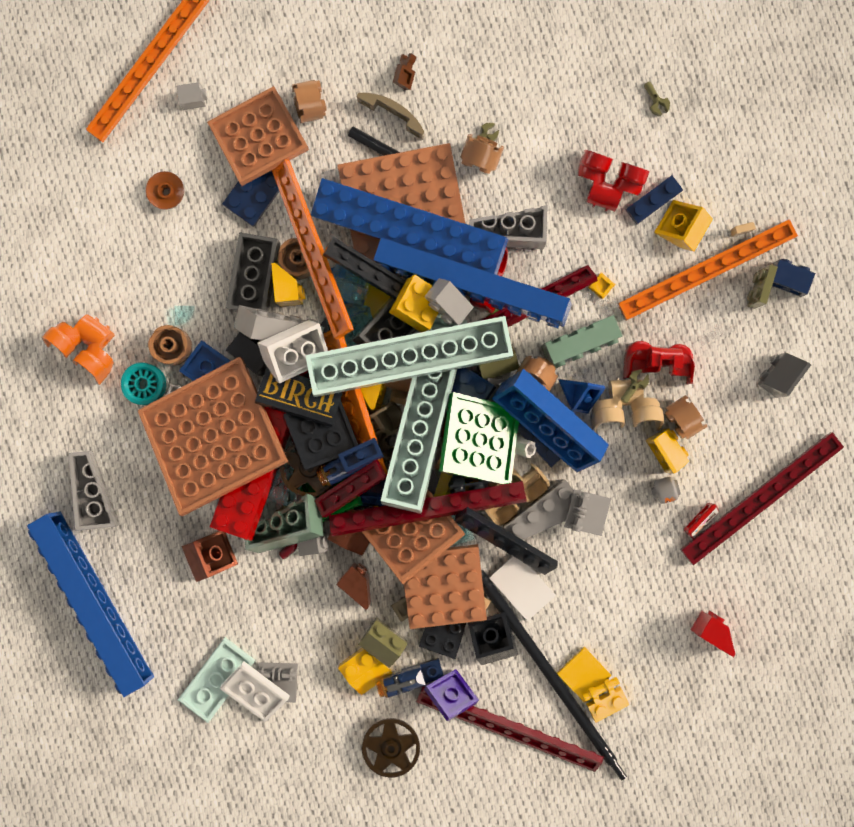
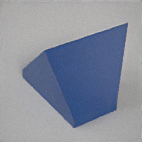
[558,379,606,414]

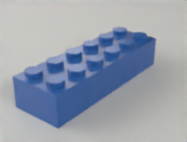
[492,369,609,472]

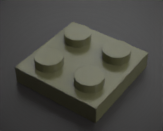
[747,264,778,309]

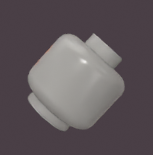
[651,477,681,504]

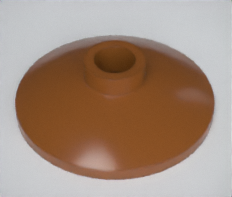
[146,171,184,210]

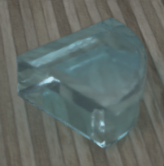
[175,306,195,326]

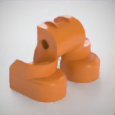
[41,314,115,385]

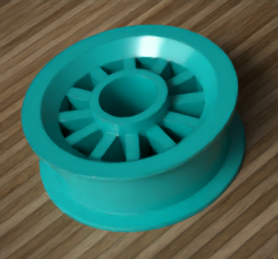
[121,363,167,405]

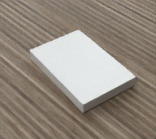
[489,556,556,621]
[220,661,290,722]

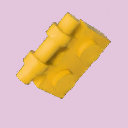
[582,677,629,723]

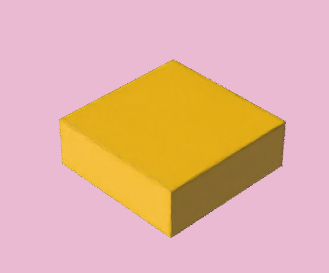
[588,272,616,299]

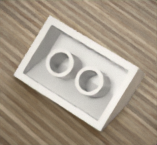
[258,320,328,383]

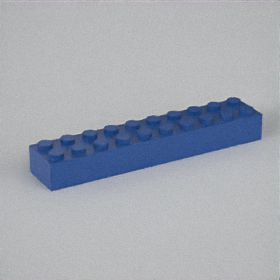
[311,178,509,275]
[373,238,572,329]
[27,511,154,697]

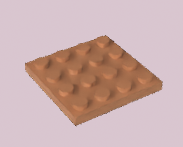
[207,86,309,186]
[361,489,465,584]
[404,544,487,629]

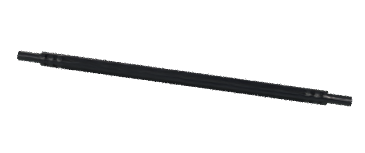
[481,570,627,781]

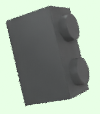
[758,352,812,398]

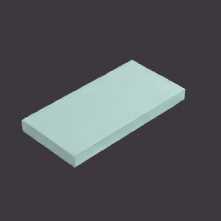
[178,637,255,723]

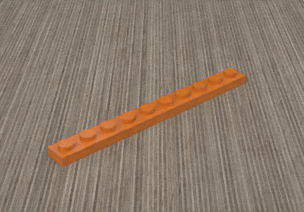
[86,0,210,142]
[272,159,354,339]
[617,219,798,321]

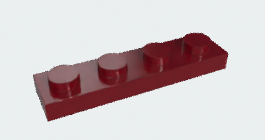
[315,460,387,517]

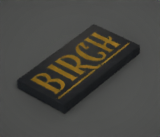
[255,367,343,427]

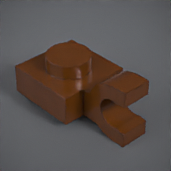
[393,53,416,90]

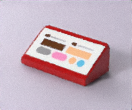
[684,503,719,539]

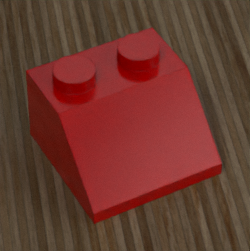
[690,610,736,658]

